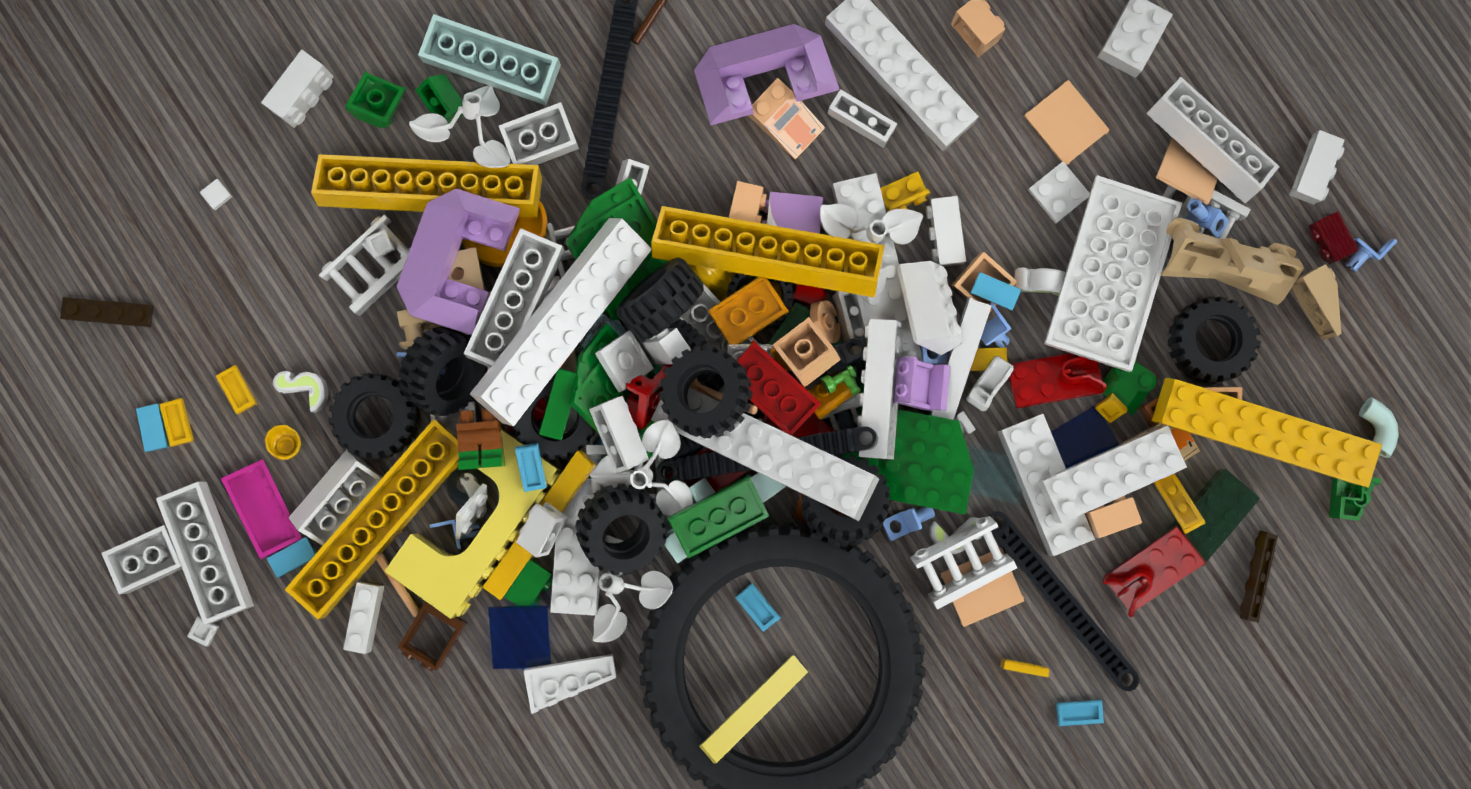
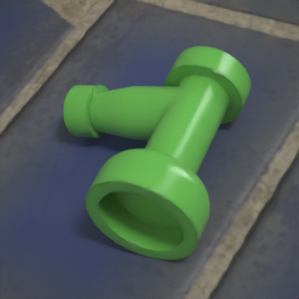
[821,365,861,395]

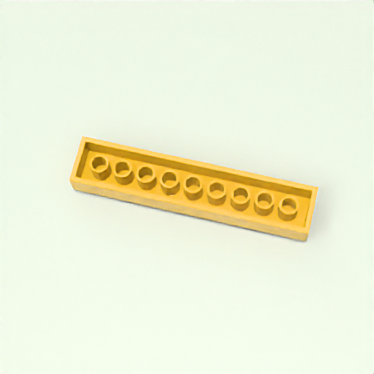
[311,154,542,218]
[651,206,885,298]
[1152,378,1382,488]
[285,419,459,620]

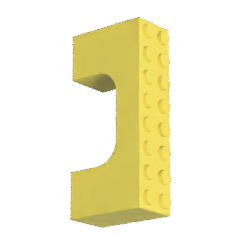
[384,427,562,619]

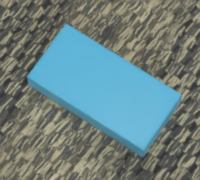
[970,272,1021,310]
[136,404,169,452]
[515,443,547,492]
[267,537,316,578]
[735,583,780,632]
[1056,700,1104,726]

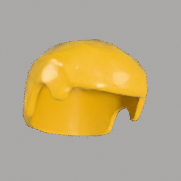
[265,425,301,460]

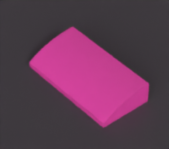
[221,459,302,560]

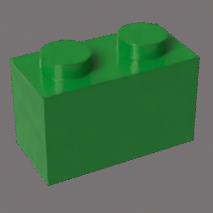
[415,74,463,124]
[504,559,553,612]

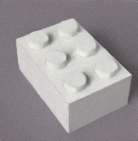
[1097,0,1173,78]
[261,50,334,128]
[499,102,579,165]
[101,525,182,595]

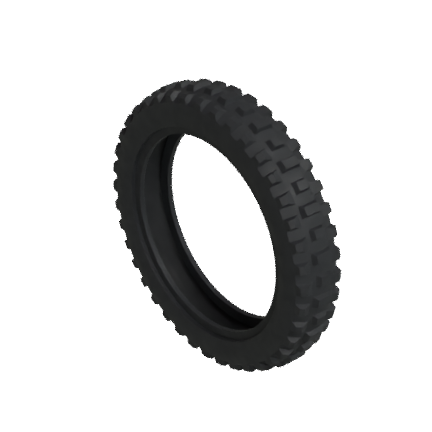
[639,522,926,789]

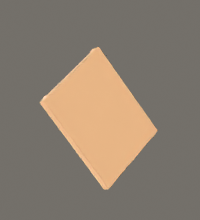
[1024,80,1109,165]
[1156,138,1218,205]
[940,547,1024,627]

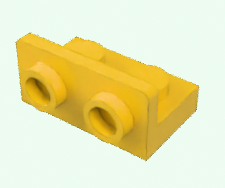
[880,172,930,212]

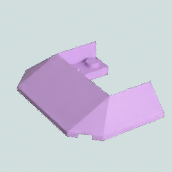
[694,24,839,125]
[397,189,520,335]

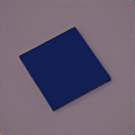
[1051,405,1120,469]
[488,605,551,669]

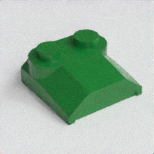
[345,71,406,128]
[1102,361,1158,416]

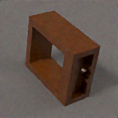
[398,601,468,671]

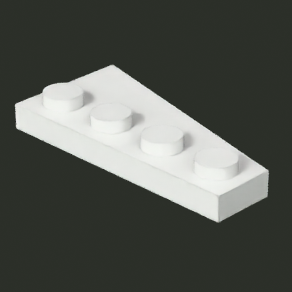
[524,654,617,714]

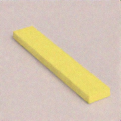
[699,655,808,764]

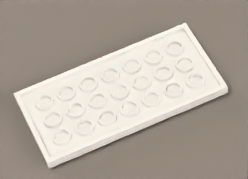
[1044,175,1182,372]

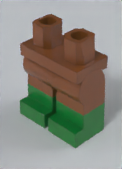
[456,409,506,470]

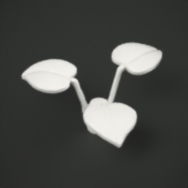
[409,85,510,168]
[820,204,923,301]
[590,419,693,516]
[593,535,673,643]

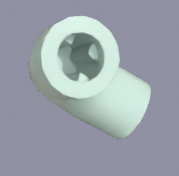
[1359,397,1399,458]

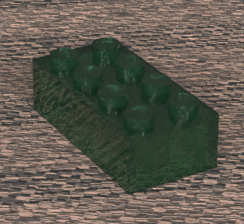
[1163,469,1261,567]

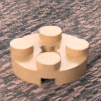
[810,300,841,344]

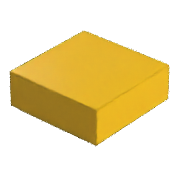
[1095,393,1128,423]

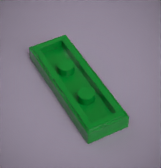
[539,368,580,441]

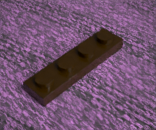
[60,297,153,328]
[1240,530,1278,623]

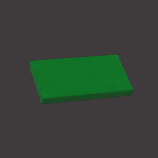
[667,475,769,558]

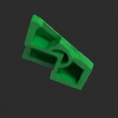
[1329,477,1381,521]

